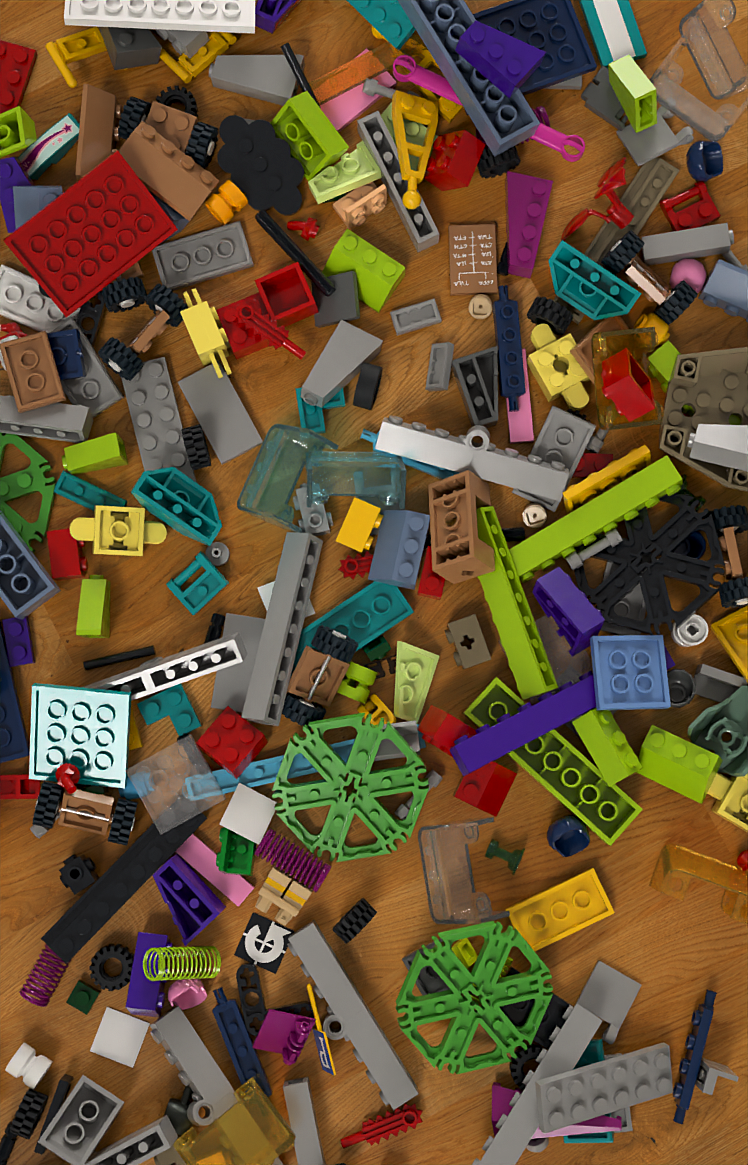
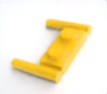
[45,26,128,88]
[160,32,237,83]

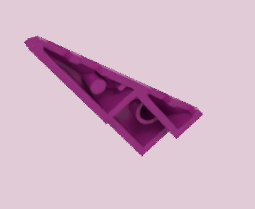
[492,1082,623,1139]

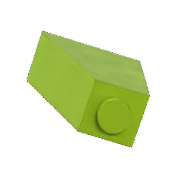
[608,55,657,133]
[62,433,128,475]
[76,575,110,638]

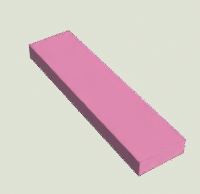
[506,348,534,444]
[175,834,255,907]

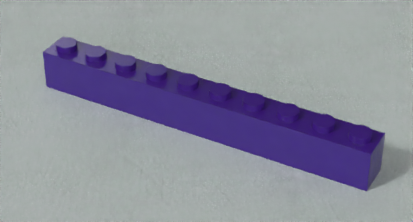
[449,645,675,777]

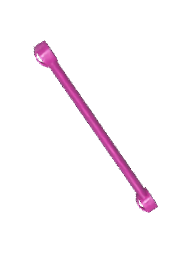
[393,55,585,162]

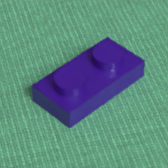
[2,616,35,667]

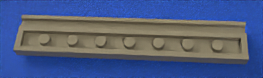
[553,157,680,325]

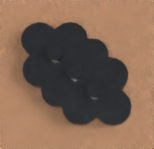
[217,115,305,216]

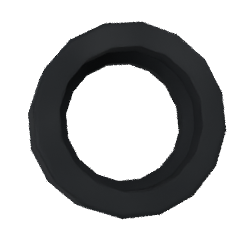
[353,363,383,410]

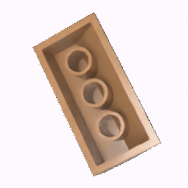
[75,84,123,180]
[119,121,219,221]

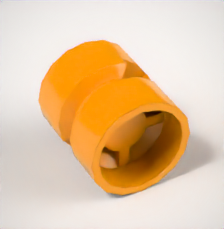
[204,180,248,225]

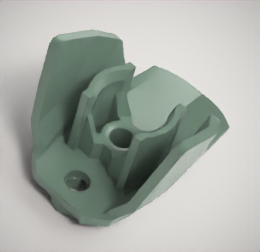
[687,685,748,777]

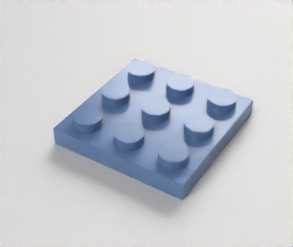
[590,635,671,710]

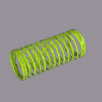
[143,946,221,981]

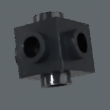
[59,854,99,895]

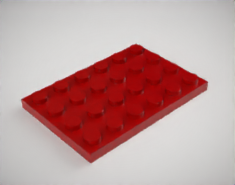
[3,150,178,318]

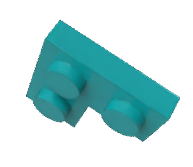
[295,387,346,436]
[137,683,202,736]

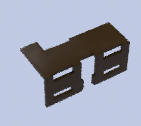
[364,654,397,680]

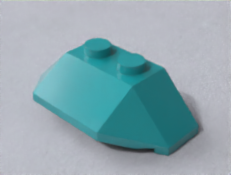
[548,240,642,321]
[131,467,222,546]

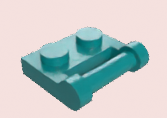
[166,551,229,615]

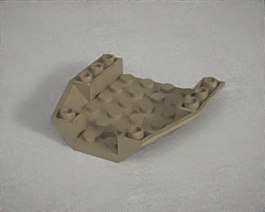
[659,347,748,491]

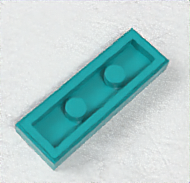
[54,470,128,511]

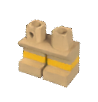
[255,865,312,925]

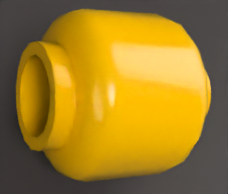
[633,313,670,348]

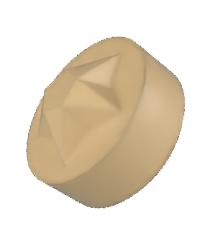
[469,294,492,319]
[523,503,547,528]

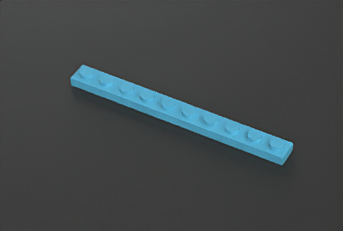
[185,724,426,801]

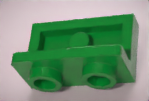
[216,827,256,876]

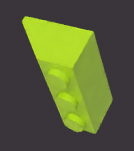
[270,91,349,182]
[0,106,37,158]
[322,229,406,313]
[572,708,643,787]
[636,725,723,804]

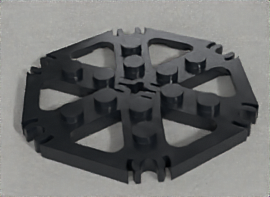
[574,493,726,635]

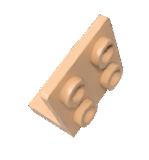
[333,182,387,229]

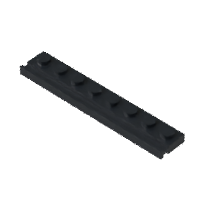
[41,794,207,964]

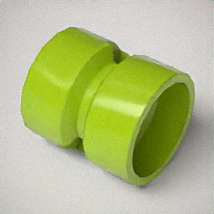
[337,662,378,704]

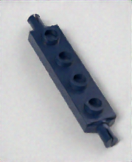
[492,285,526,412]
[212,987,273,1117]
[673,989,717,1124]

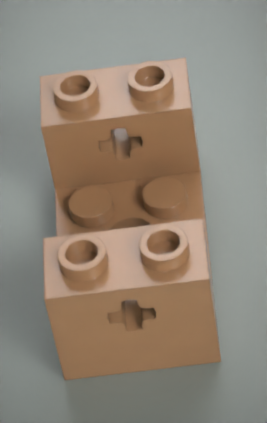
[428,470,495,584]

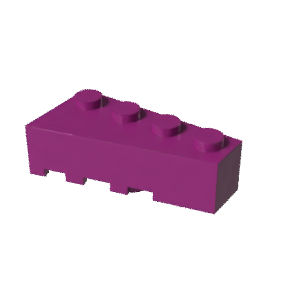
[505,171,553,279]

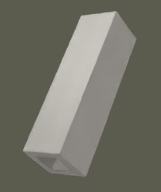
[641,223,734,266]
[283,1076,326,1165]

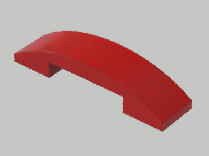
[0,774,41,799]

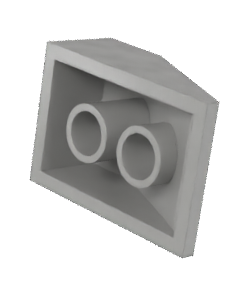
[38,1075,124,1165]

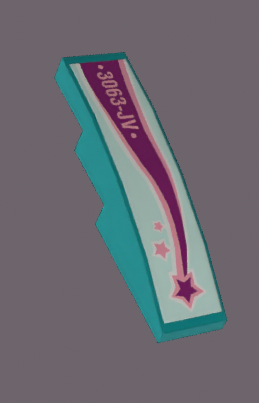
[18,113,80,180]

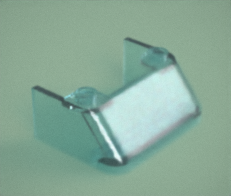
[237,424,339,533]
[305,451,407,509]

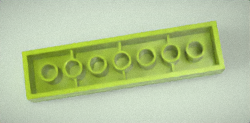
[462,677,643,846]

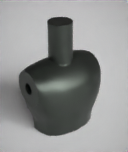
[164,1085,193,1136]

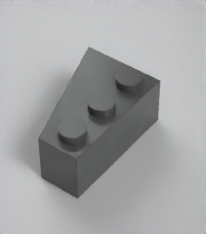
[99,27,162,70]
[451,346,498,429]

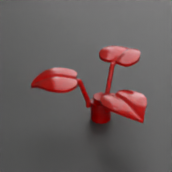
[561,156,634,242]

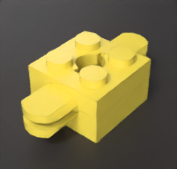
[180,288,232,379]
[527,324,590,411]
[69,505,167,556]
[707,772,748,833]

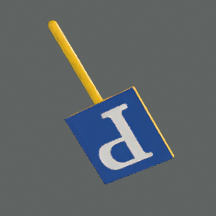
[307,984,336,1075]

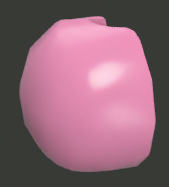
[669,258,707,293]
[168,978,207,1010]

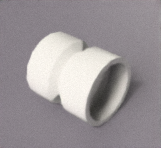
[671,614,709,647]
[5,1042,53,1090]

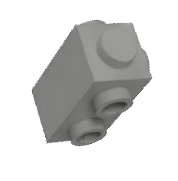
[293,482,333,536]

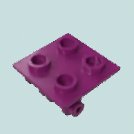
[252,1009,316,1066]

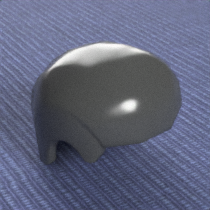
[667,669,696,708]

